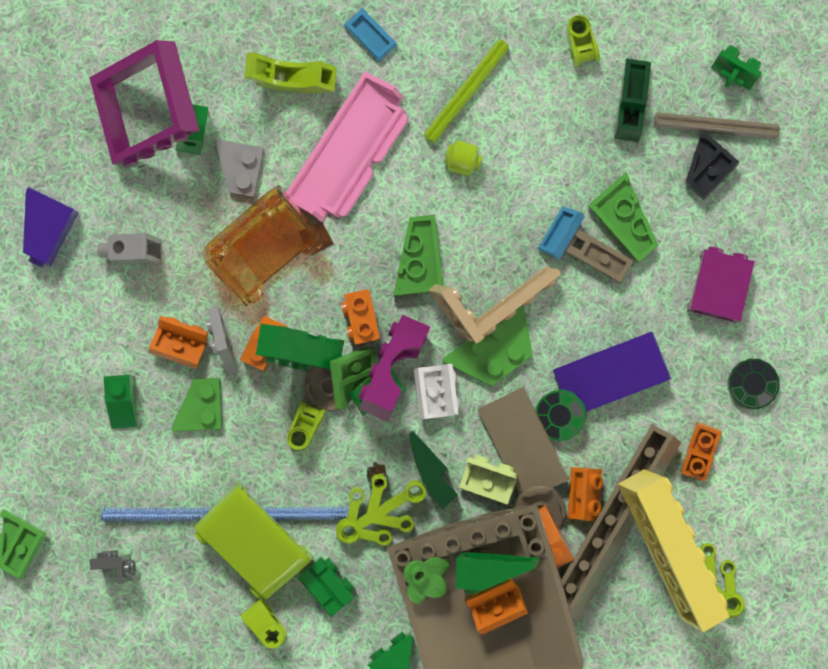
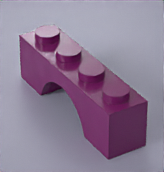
[358,314,430,422]

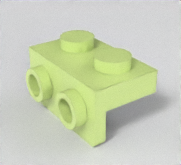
[459,455,518,505]

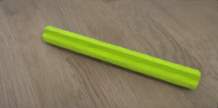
[424,39,509,143]

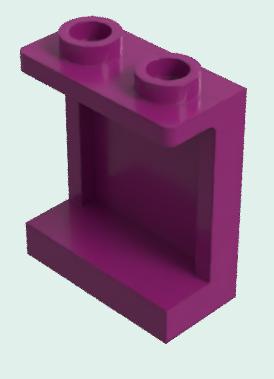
[687,247,755,323]

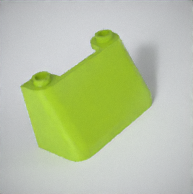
[194,481,312,599]

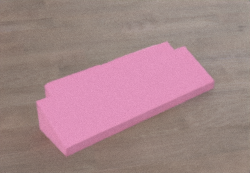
[283,71,408,222]

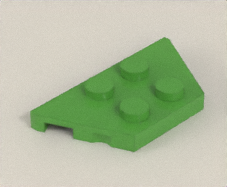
[442,304,533,386]

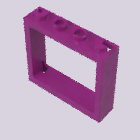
[89,40,199,167]

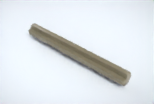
[654,112,780,139]

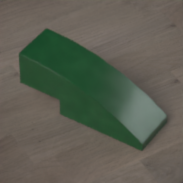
[614,58,651,142]
[409,431,458,509]

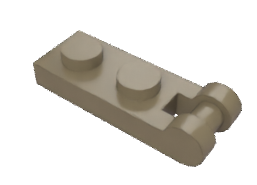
[564,229,633,284]

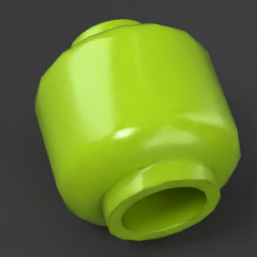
[444,140,483,176]

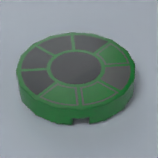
[536,389,587,441]

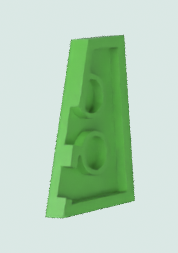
[587,172,658,263]
[393,215,443,297]

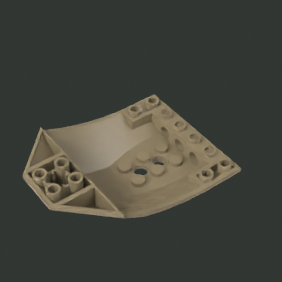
[387,504,584,669]

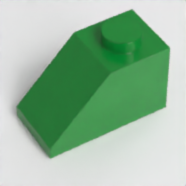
[104,375,138,429]

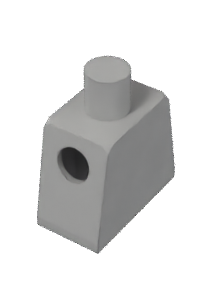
[97,233,161,265]

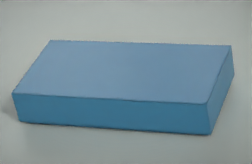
[344,8,397,62]
[538,206,585,260]

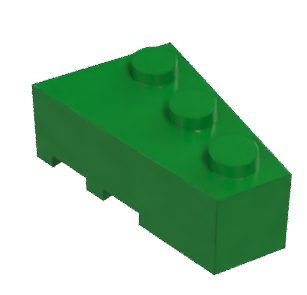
[255,324,344,371]

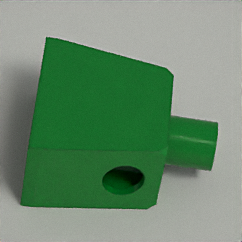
[175,104,208,155]

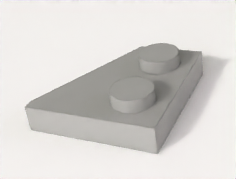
[206,306,239,375]

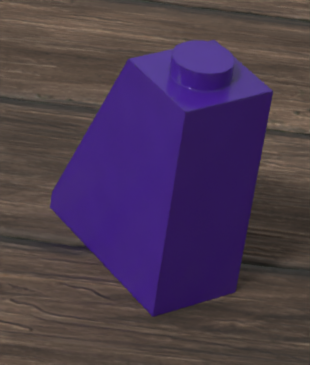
[23,187,78,268]

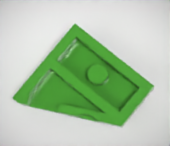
[330,346,377,410]
[172,378,222,432]
[0,509,47,579]

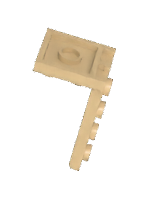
[428,267,561,344]

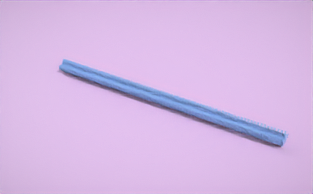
[101,506,360,522]

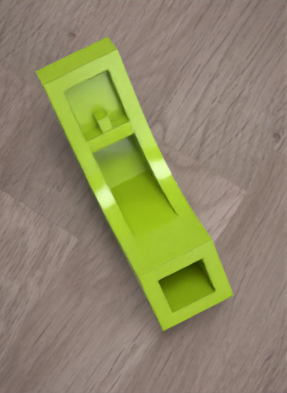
[244,52,337,93]

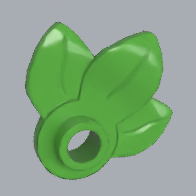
[404,557,450,605]

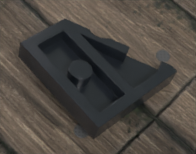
[685,130,740,200]

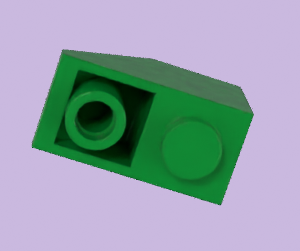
[368,631,413,669]

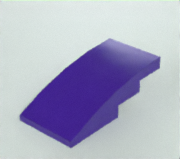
[553,331,672,412]

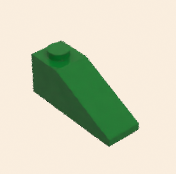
[456,552,540,594]

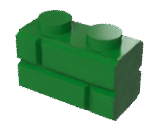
[297,556,356,617]

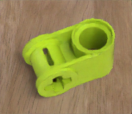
[566,15,600,67]
[287,400,326,451]
[240,598,287,649]

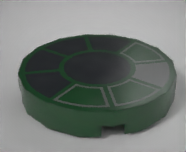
[727,359,780,409]

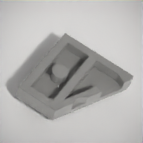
[215,139,264,198]

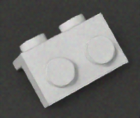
[414,364,460,420]

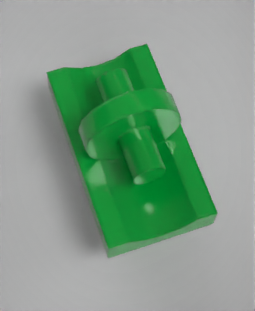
[711,45,762,91]

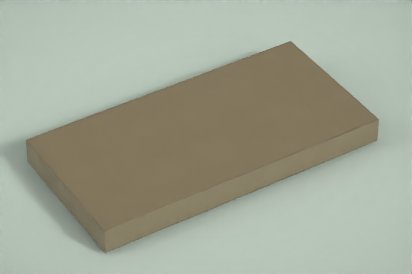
[477,387,569,495]

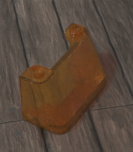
[203,185,324,307]

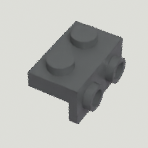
[90,550,136,584]

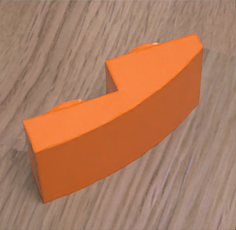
[680,422,722,482]

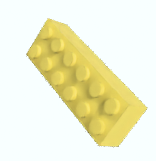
[617,469,730,632]

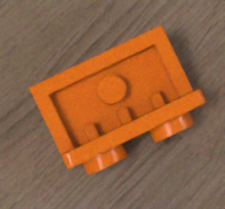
[341,289,380,347]
[149,316,209,369]
[568,467,603,521]
[464,578,528,635]

